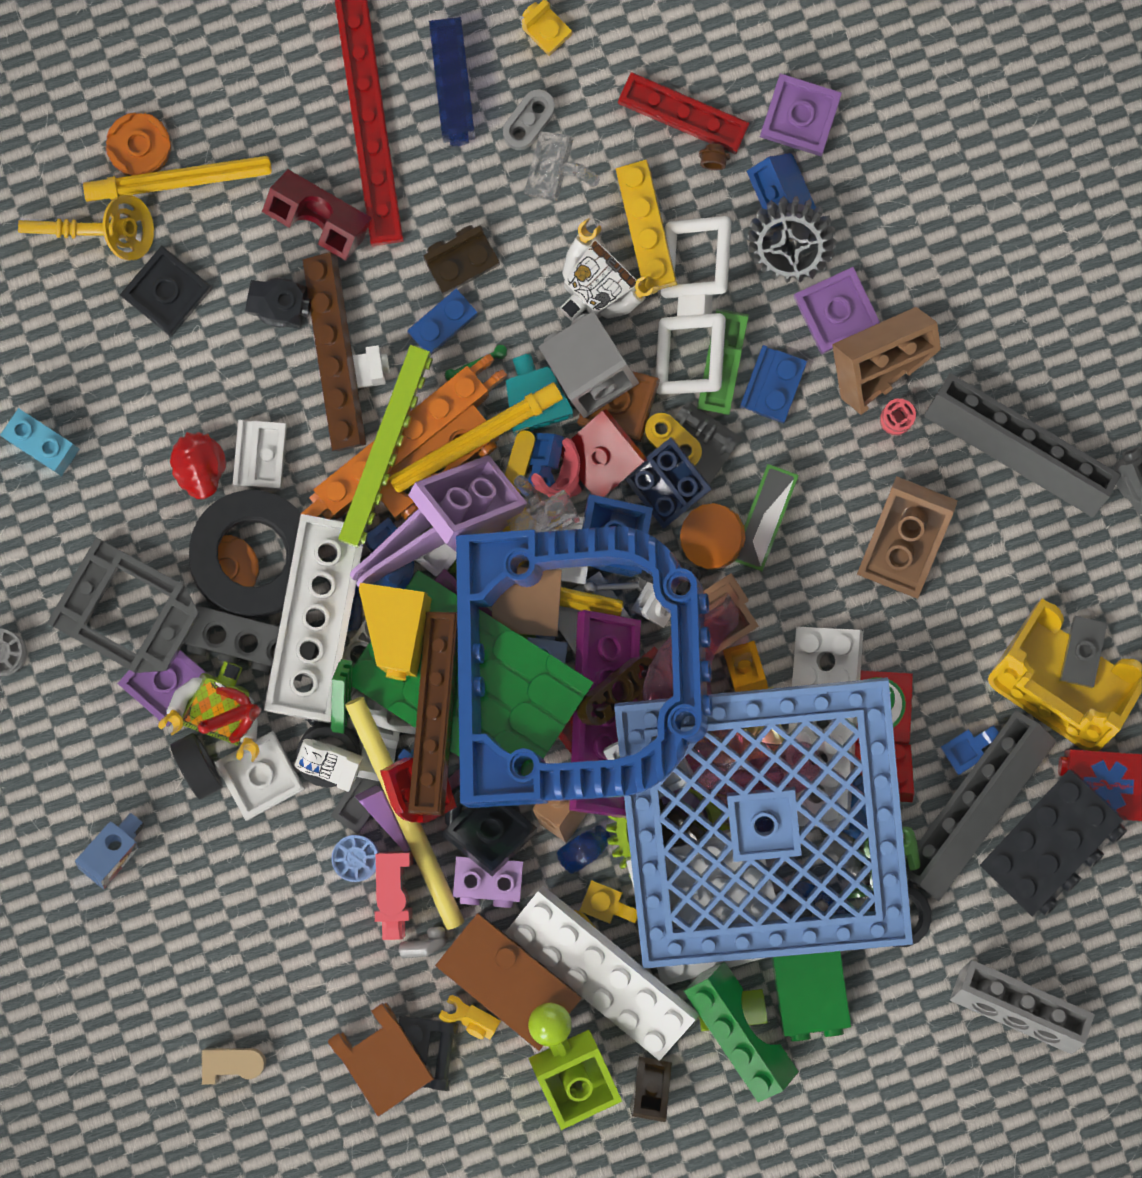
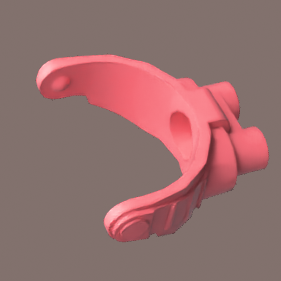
[531,438,582,509]

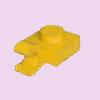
[579,880,637,924]
[439,995,501,1040]

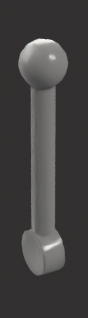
[584,579,647,594]

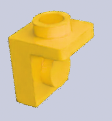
[522,0,572,56]

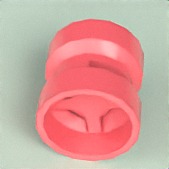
[880,398,916,435]

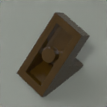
[629,1056,672,1122]

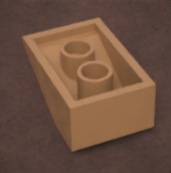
[857,476,958,599]

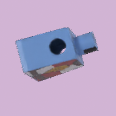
[75,813,145,890]

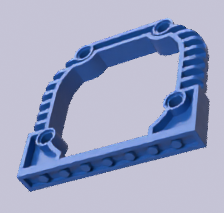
[456,526,713,808]

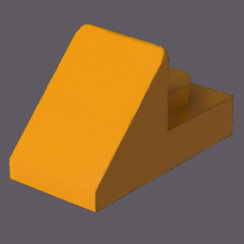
[723,641,769,692]

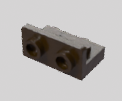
[423,225,500,296]

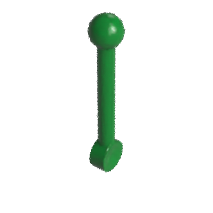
[444,345,507,381]

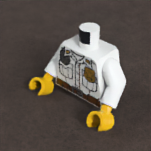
[560,218,659,321]

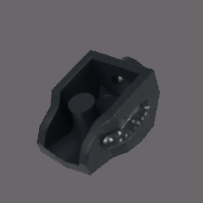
[245,277,311,329]

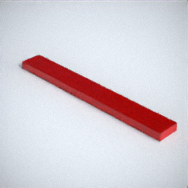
[335,0,404,247]

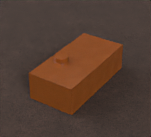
[435,912,582,1051]

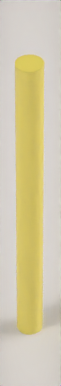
[345,697,465,930]

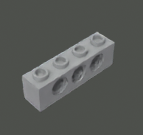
[950,960,1095,1054]

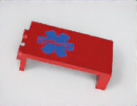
[1058,749,1142,821]

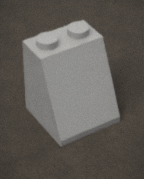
[538,311,639,418]

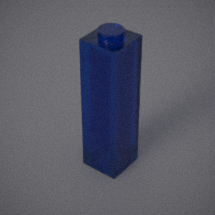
[429,17,475,146]

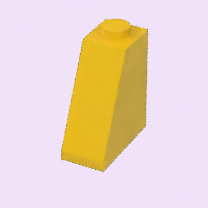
[359,583,432,681]

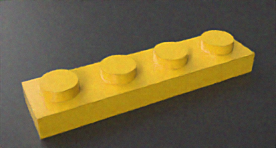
[615,160,678,290]

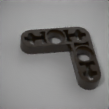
[577,657,673,725]

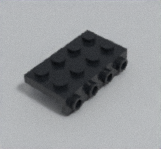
[980,769,1129,917]

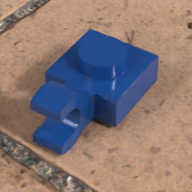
[527,433,564,488]
[940,726,999,775]

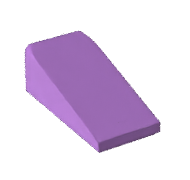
[355,785,409,852]

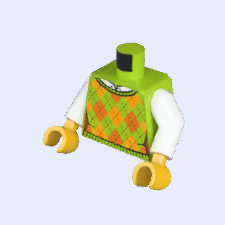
[158,661,260,762]

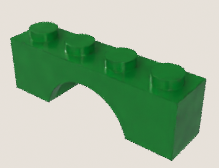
[684,961,799,1103]

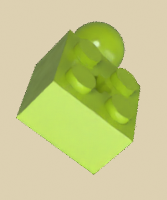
[528,1003,622,1130]

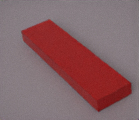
[618,72,750,154]

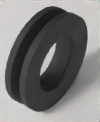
[189,490,301,619]

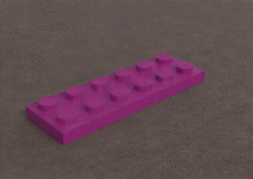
[569,610,641,818]

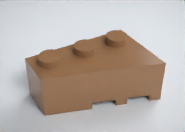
[832,307,941,415]

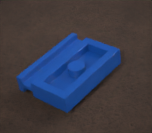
[740,345,807,424]

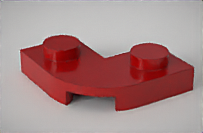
[380,758,457,823]

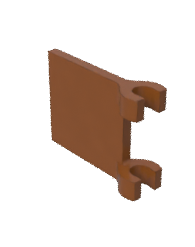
[328,1003,434,1117]

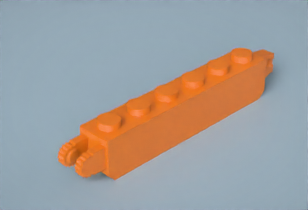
[301,354,507,520]

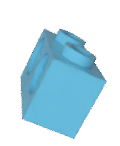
[0,408,80,476]

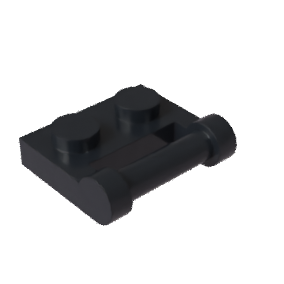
[398,1015,459,1091]

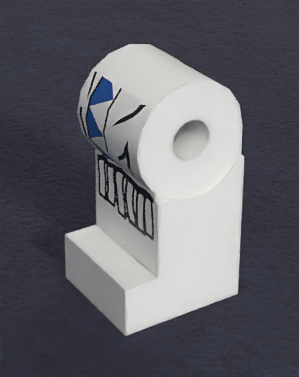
[295,739,364,792]

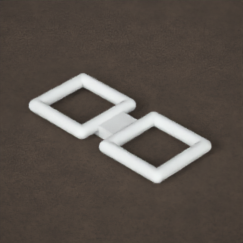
[655,216,732,395]

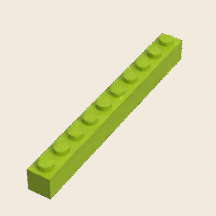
[338,345,433,548]

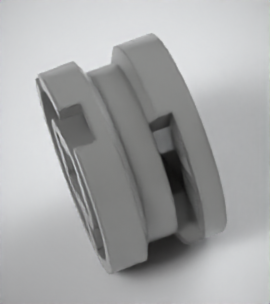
[0,629,27,676]

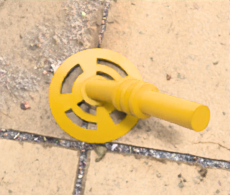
[18,195,154,261]

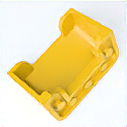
[988,598,1142,751]

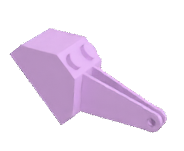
[350,455,527,587]

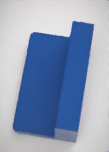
[746,153,816,230]

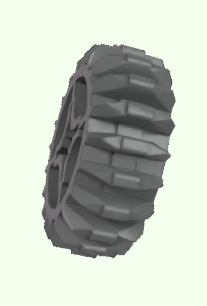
[747,196,836,283]

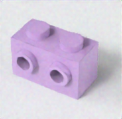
[453,856,523,908]

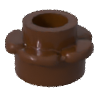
[699,144,731,171]

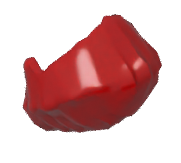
[170,432,226,499]

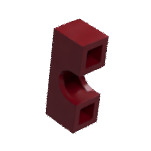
[262,169,372,261]

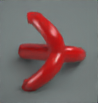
[198,687,261,743]

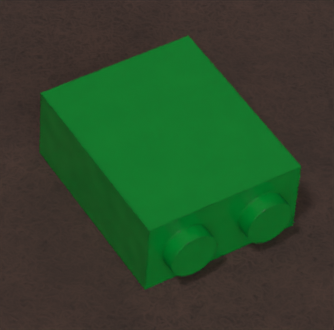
[771,951,851,1042]

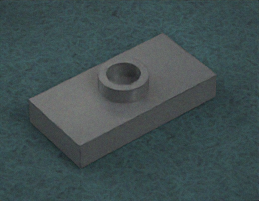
[1059,616,1108,688]

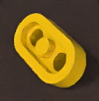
[645,413,702,466]

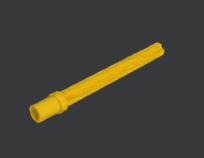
[83,156,272,202]
[389,382,563,492]

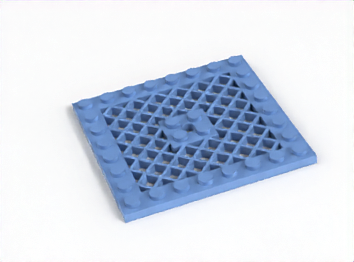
[614,677,913,968]

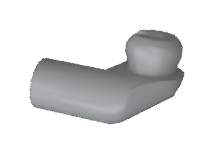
[399,927,448,958]

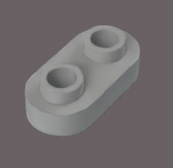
[503,89,555,150]

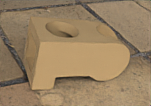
[202,1048,266,1085]

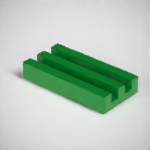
[331,659,353,734]

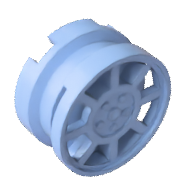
[332,835,379,882]

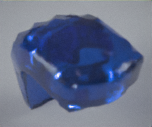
[557,825,611,874]

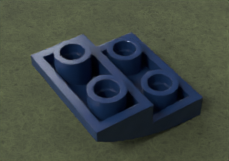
[625,437,712,529]

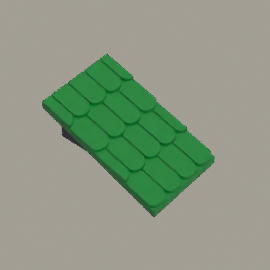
[352,570,594,776]

